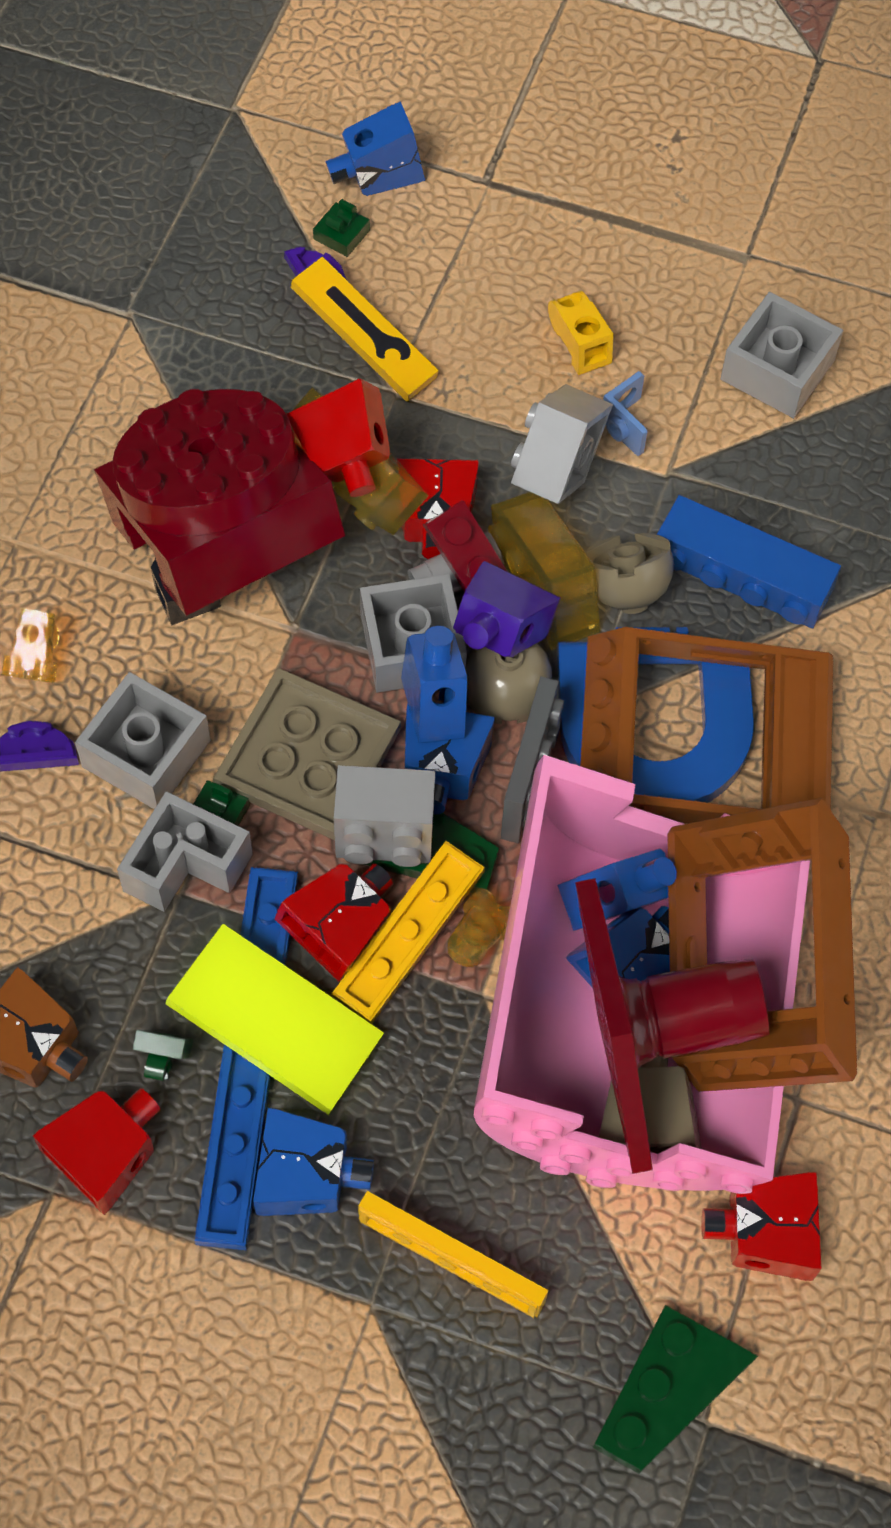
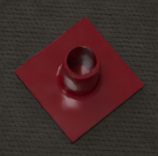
[575,878,769,1174]

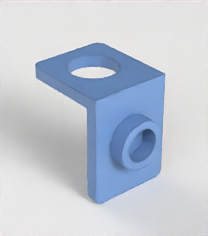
[603,371,647,456]

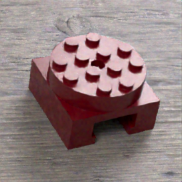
[94,389,345,616]

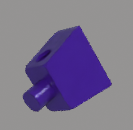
[453,561,561,657]

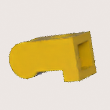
[548,290,614,375]

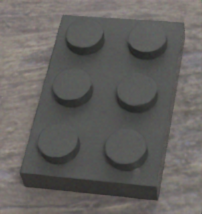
[500,676,564,843]

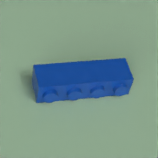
[657,495,841,629]

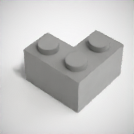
[117,791,253,912]

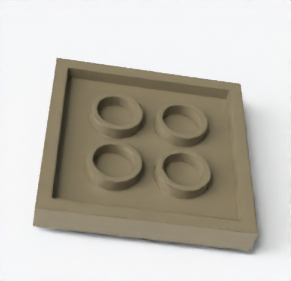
[213,668,401,840]

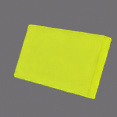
[165,924,384,1115]

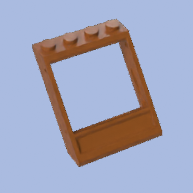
[580,627,833,824]
[667,798,857,1092]

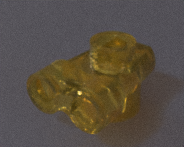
[1,609,59,683]
[447,888,510,967]

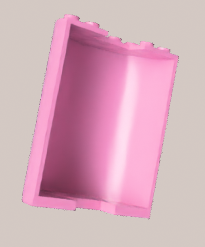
[473,755,810,1194]

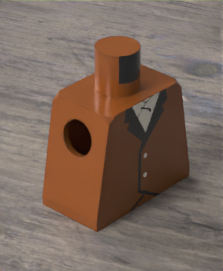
[0,967,88,1087]

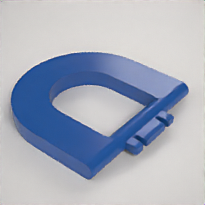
[557,627,754,803]

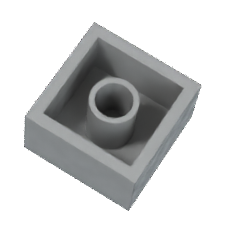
[720,291,844,419]
[511,384,613,504]
[360,574,467,693]
[75,672,211,809]
[334,765,435,867]

